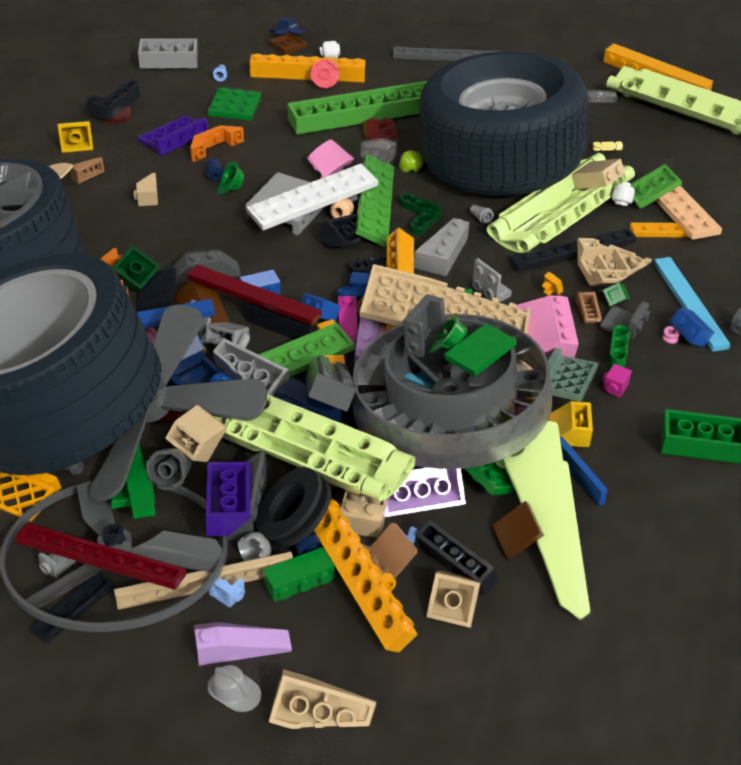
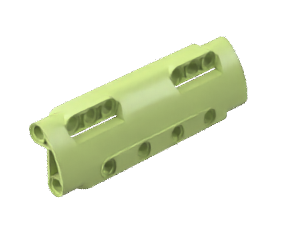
[487,153,635,253]
[214,394,416,501]

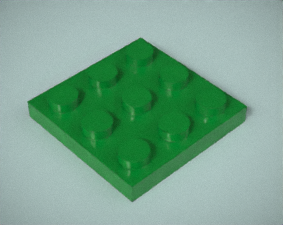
[208,87,262,121]

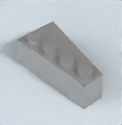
[414,218,469,276]

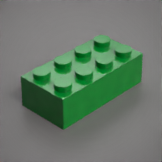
[661,409,741,464]

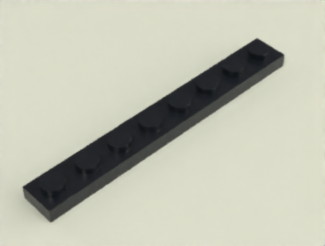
[509,228,637,271]

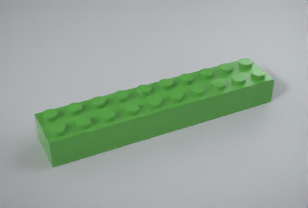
[287,81,427,134]

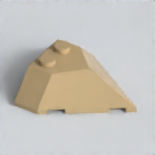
[577,238,652,287]

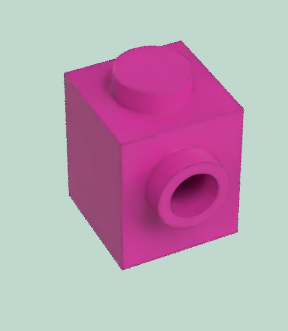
[602,364,632,398]

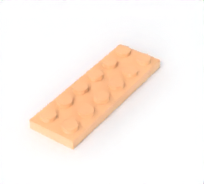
[655,186,722,240]

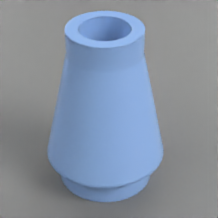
[213,65,227,81]

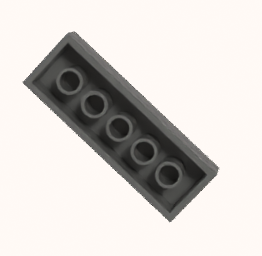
[305,355,356,411]

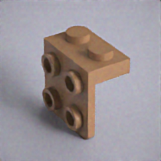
[362,523,417,578]

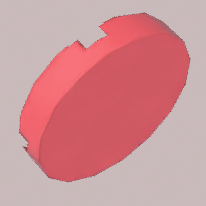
[311,59,339,89]

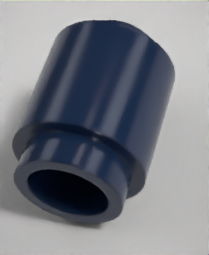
[205,158,223,181]

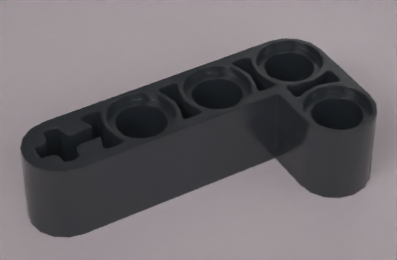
[86,80,140,119]

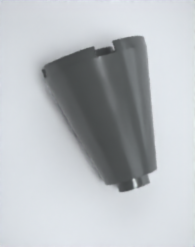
[146,447,193,491]

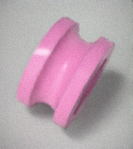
[662,326,680,344]

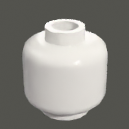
[320,41,340,59]
[612,182,635,207]

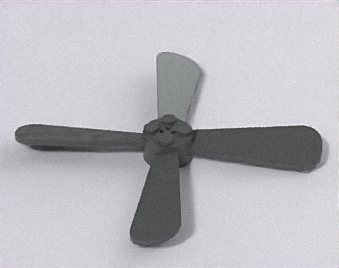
[89,305,267,502]

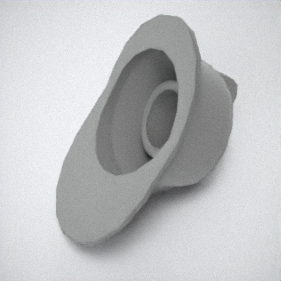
[207,665,261,712]

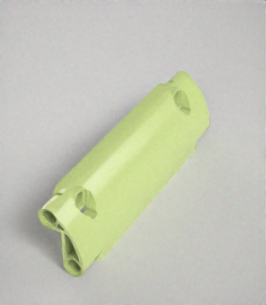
[606,66,741,135]

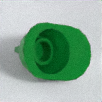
[217,161,244,195]
[428,313,467,353]

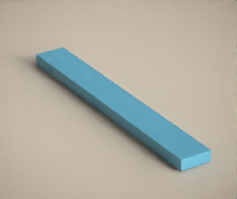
[654,257,730,352]

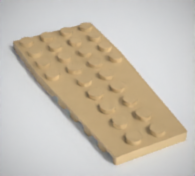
[359,264,531,334]

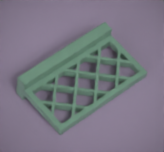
[535,348,598,402]

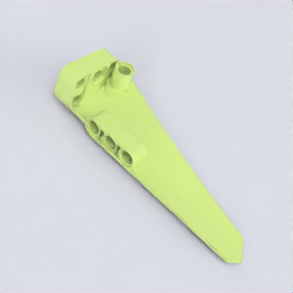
[495,421,590,620]

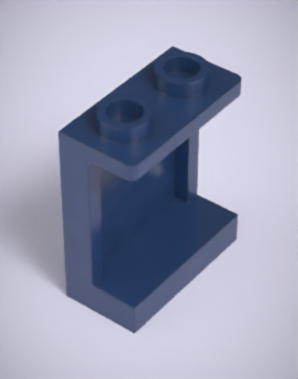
[166,356,224,386]

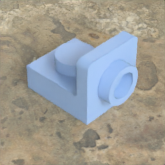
[209,578,245,607]

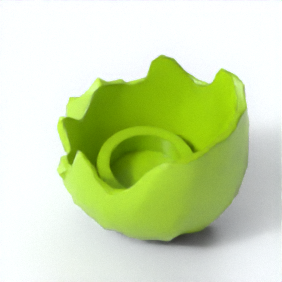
[399,150,425,172]

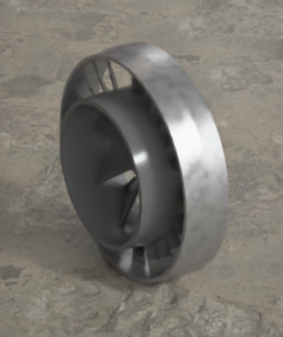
[352,314,552,469]

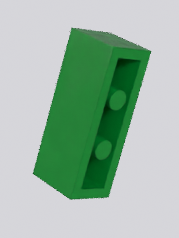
[263,547,335,602]

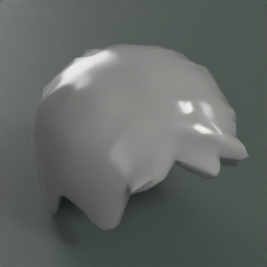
[238,532,271,561]

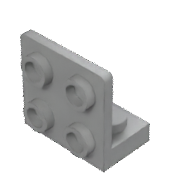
[472,258,512,303]

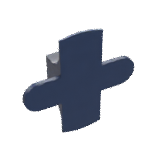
[269,18,306,35]

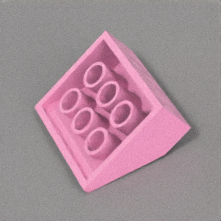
[516,296,579,359]

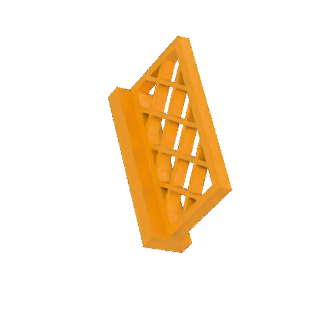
[0,473,62,522]

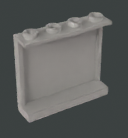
[245,172,323,235]

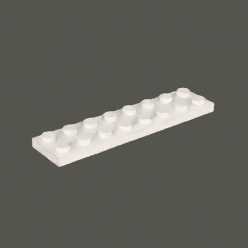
[246,164,378,230]

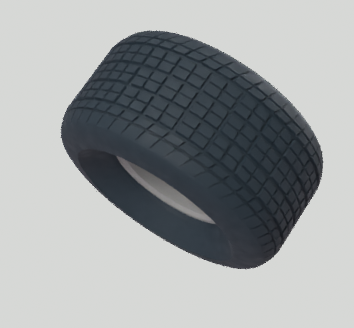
[419,51,588,196]

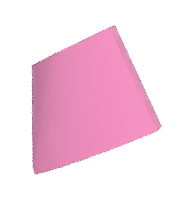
[307,139,354,179]

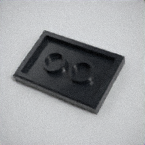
[137,267,177,312]

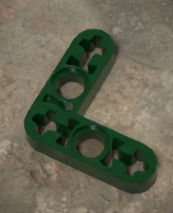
[400,193,442,235]

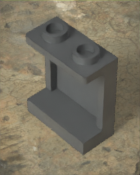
[403,294,446,357]

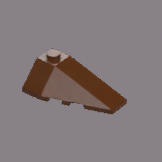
[174,279,230,323]

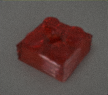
[363,117,398,146]

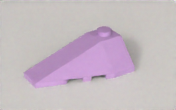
[194,622,292,666]

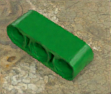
[608,325,630,370]

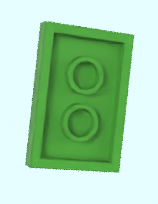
[630,164,682,209]

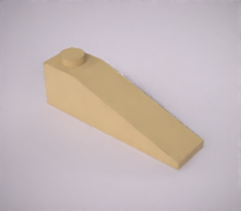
[269,669,376,729]

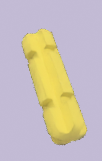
[592,141,623,151]

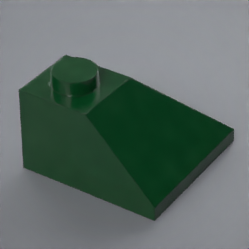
[113,245,161,291]

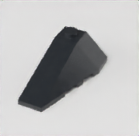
[318,213,364,247]

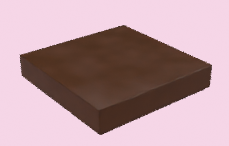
[268,33,307,55]
[492,501,544,559]

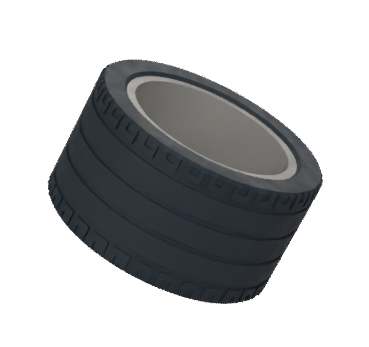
[0,253,162,475]

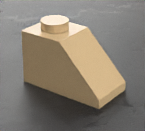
[134,173,158,206]

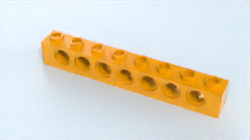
[314,500,418,652]

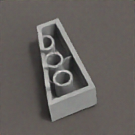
[213,338,290,398]

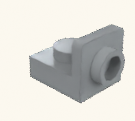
[38,552,76,579]

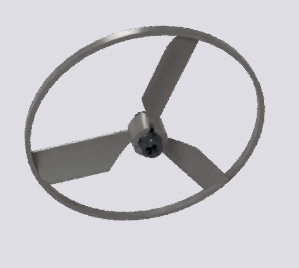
[0,480,228,632]

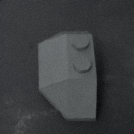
[171,249,241,283]

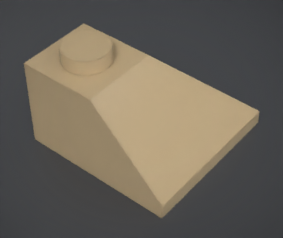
[426,570,480,628]

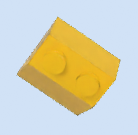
[58,121,93,153]

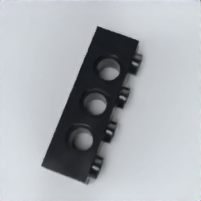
[415,520,499,595]

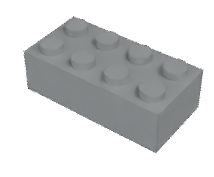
[138,39,198,69]

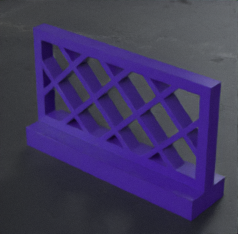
[137,115,209,156]

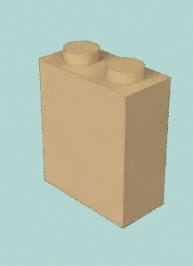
[572,158,625,189]

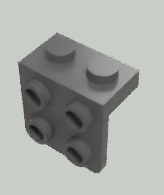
[600,301,650,340]

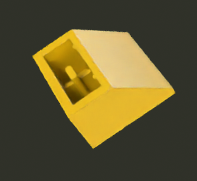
[549,401,593,447]

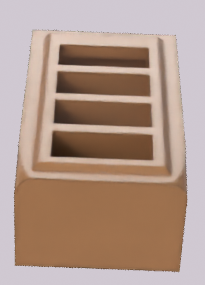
[70,157,104,184]
[575,292,602,323]

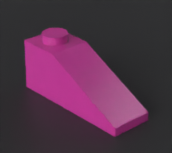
[338,296,358,348]

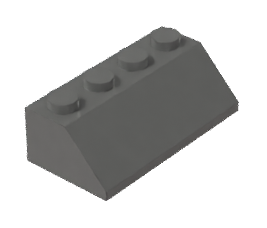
[228,451,267,542]

